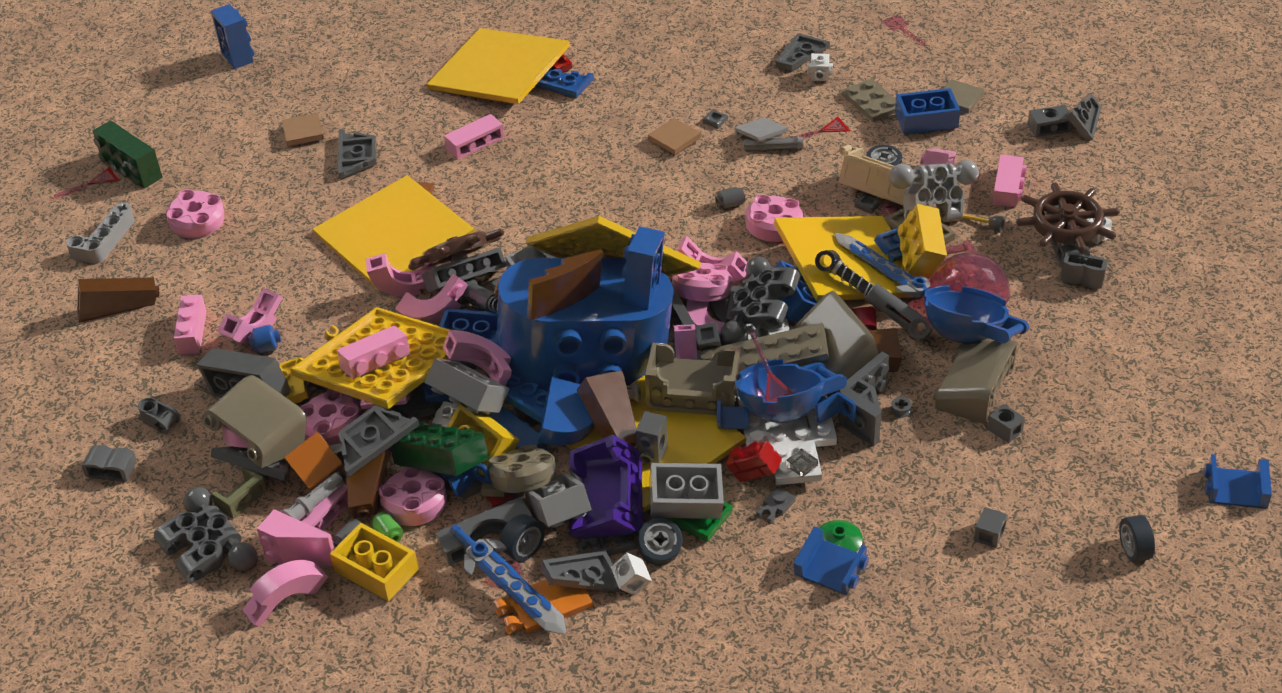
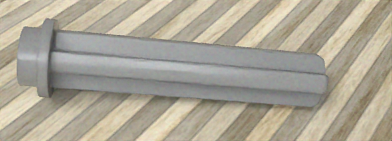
[743,135,803,151]

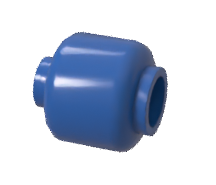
[249,325,281,354]

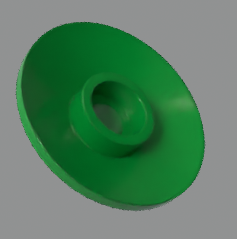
[819,520,863,552]

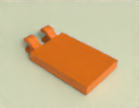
[494,579,593,635]

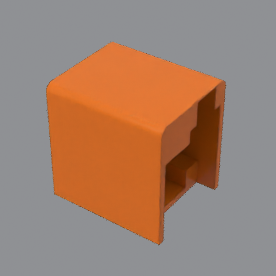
[284,432,344,490]

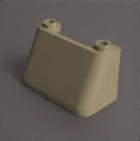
[791,291,878,380]
[933,340,1018,424]
[645,343,740,415]
[203,375,307,468]

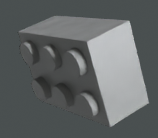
[425,358,510,414]
[649,463,724,519]
[524,473,592,528]

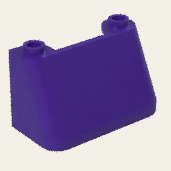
[569,435,643,539]

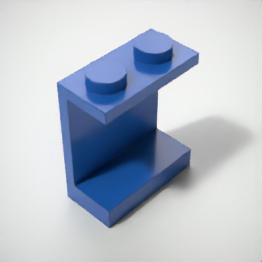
[1204,454,1272,509]
[793,526,869,595]

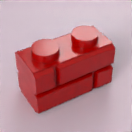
[726,441,782,482]

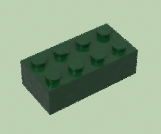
[92,120,163,189]
[390,422,489,476]

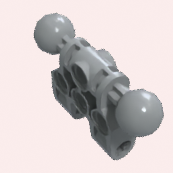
[889,160,979,222]

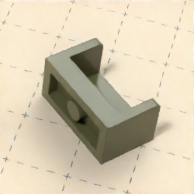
[211,468,267,519]

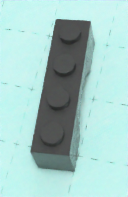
[435,497,533,565]

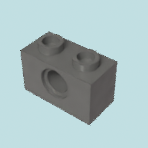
[1028,105,1072,137]
[636,411,668,465]

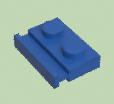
[874,228,903,262]

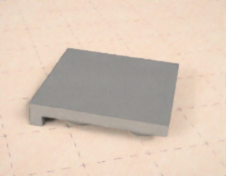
[734,118,788,142]

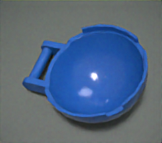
[924,285,1029,344]
[735,359,847,423]

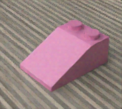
[257,509,334,566]

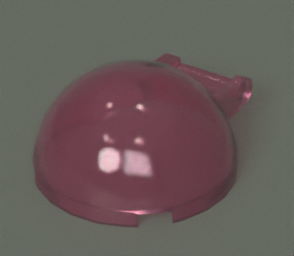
[929,240,1010,305]

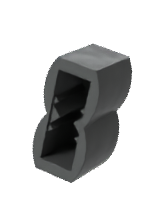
[1060,252,1108,289]
[81,445,137,482]

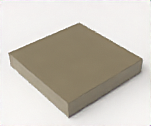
[943,79,985,113]

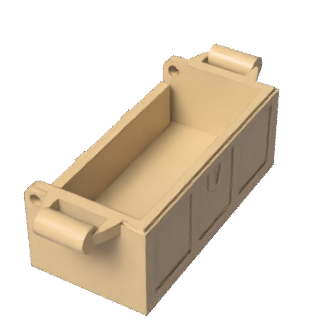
[839,144,908,205]

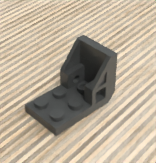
[838,351,889,447]

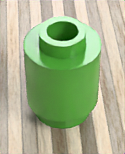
[371,512,403,542]

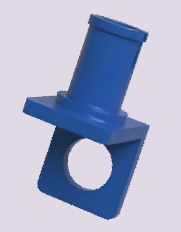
[815,392,857,424]
[717,401,749,430]
[440,463,492,497]

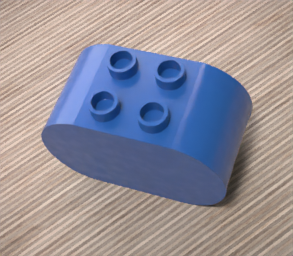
[497,258,673,390]

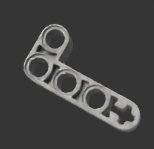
[66,202,135,264]

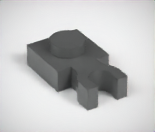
[756,487,796,524]

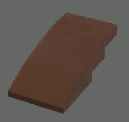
[527,249,603,321]

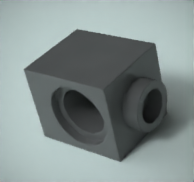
[695,322,722,351]
[987,404,1025,443]
[974,507,1008,548]

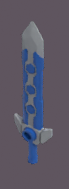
[834,233,931,298]
[449,524,566,634]

